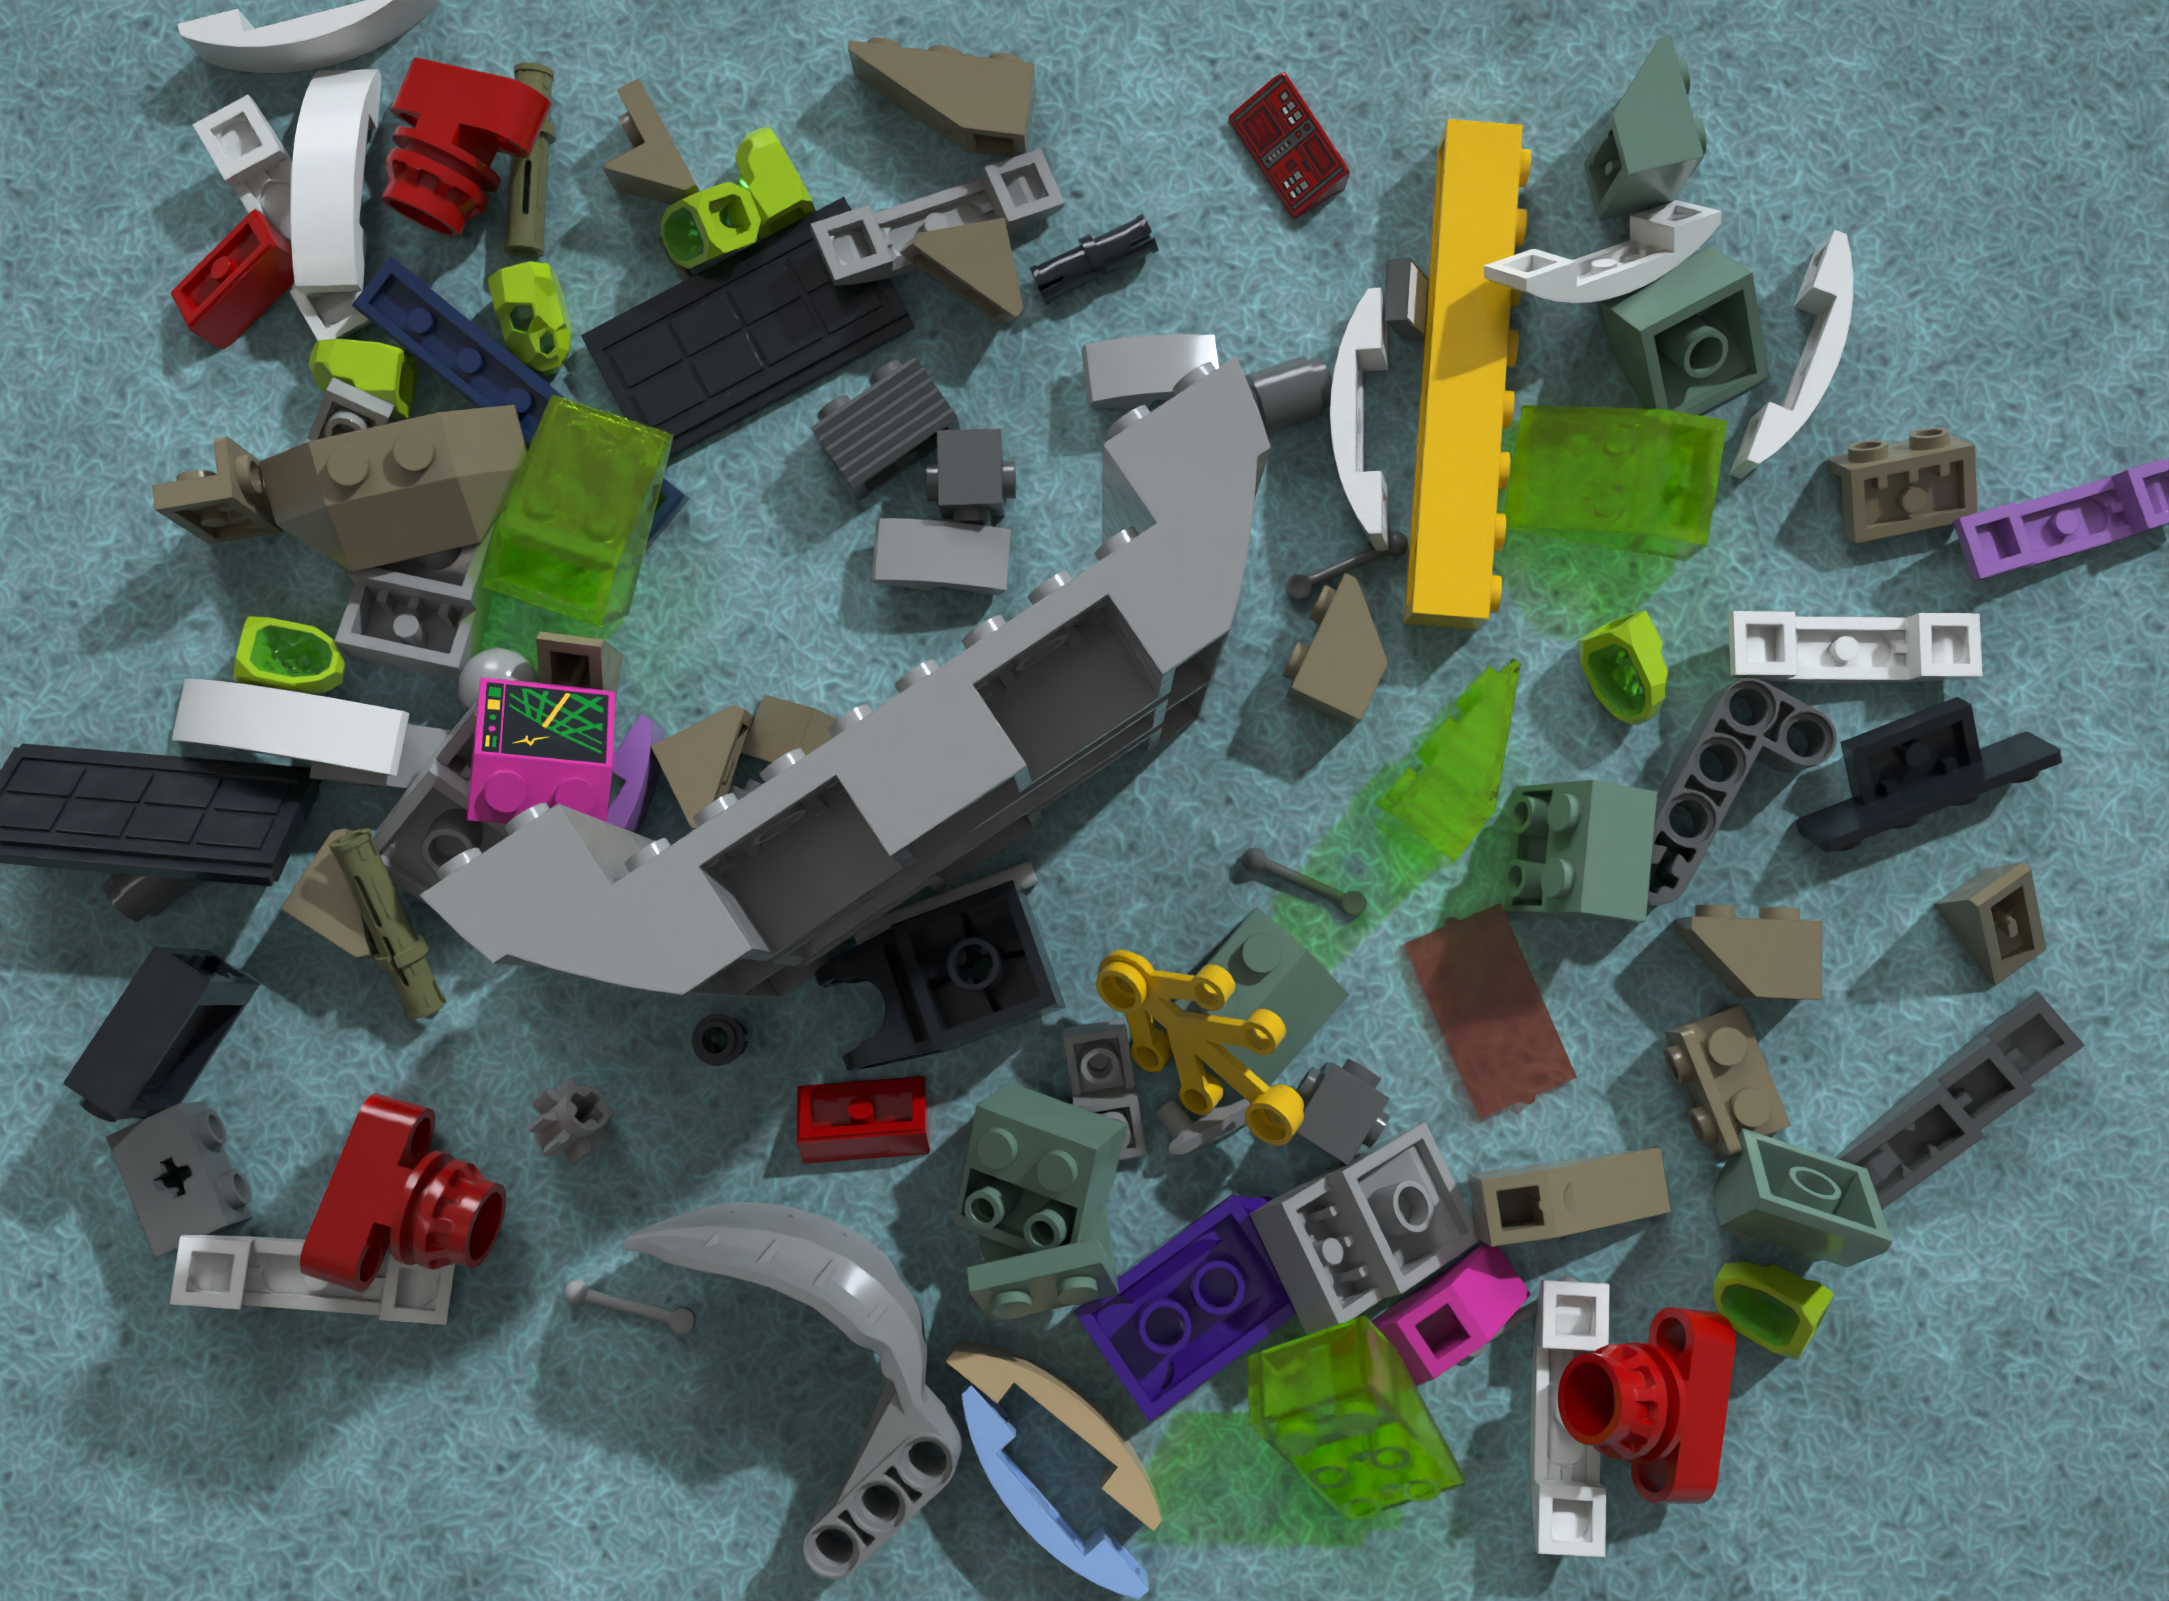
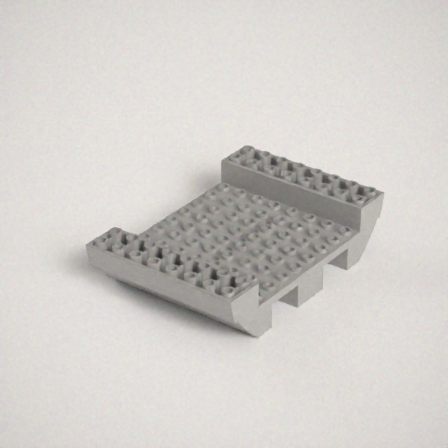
[420,356,1271,999]

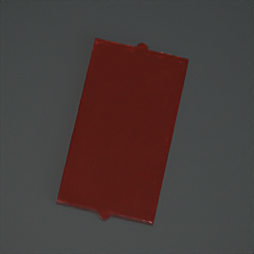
[1403,903,1577,1118]

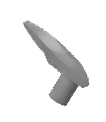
[1155,1098,1250,1155]

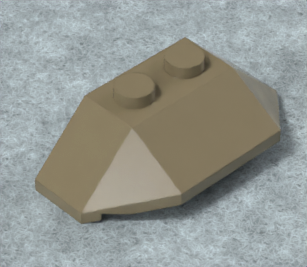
[259,405,532,572]

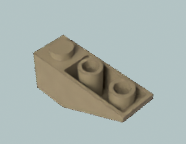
[848,37,1036,158]
[1467,1147,1671,1247]

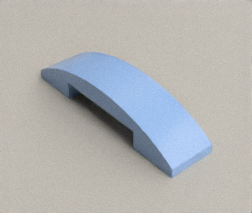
[962,1381,1149,1599]

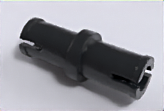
[1030,214,1159,304]

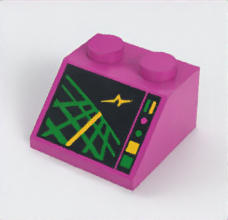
[467,676,615,824]

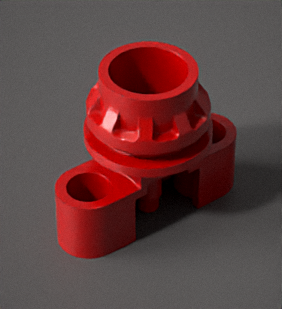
[381,58,552,238]
[300,1093,506,1292]
[1558,1307,1736,1505]

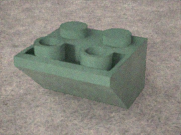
[1584,36,1707,221]
[1503,780,1657,922]
[953,1082,1127,1253]

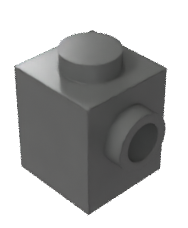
[926,429,1016,526]
[1296,1058,1390,1165]

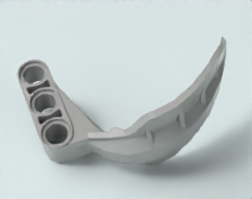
[622,1202,965,1579]

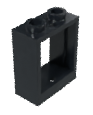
[63,946,260,1122]

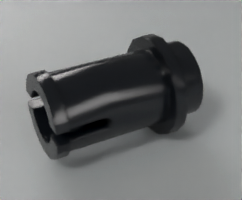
[691,1014,748,1066]

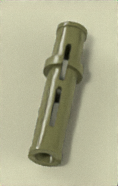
[504,63,556,257]
[329,828,447,1019]

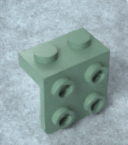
[967,1201,1119,1323]

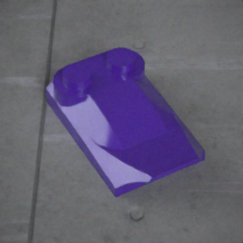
[1072,1194,1297,1422]

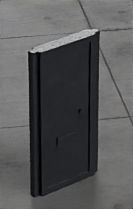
[581,196,915,467]
[0,743,322,887]

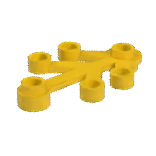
[1096,950,1304,1145]

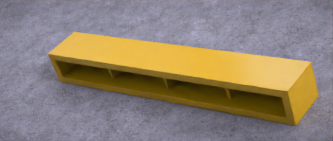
[1403,119,1531,630]

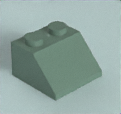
[1601,245,1769,434]
[1173,907,1349,1087]
[1712,1128,1893,1268]

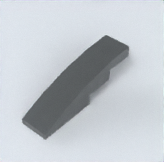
[1835,991,2085,1210]

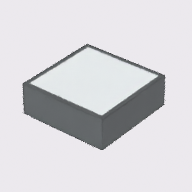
[1383,258,1429,340]

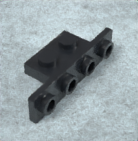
[1796,697,2062,852]

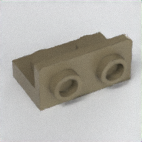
[1827,428,1977,544]
[152,437,283,544]
[1663,1004,1791,1156]

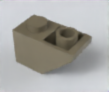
[1282,573,1388,728]
[1675,905,1822,1000]

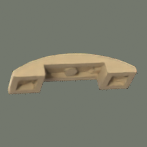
[946,1341,1162,1531]

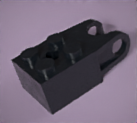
[814,880,1066,1071]

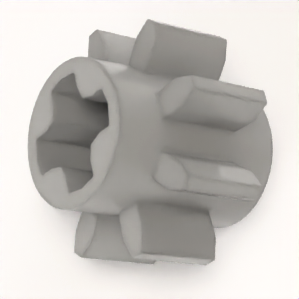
[528,1078,614,1165]

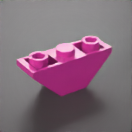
[1332,1243,1531,1405]

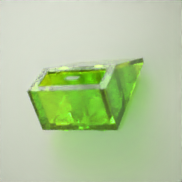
[482,395,674,628]
[1503,405,1728,562]
[1374,658,1521,871]
[1247,1315,1466,1522]

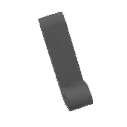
[1647,678,1837,907]

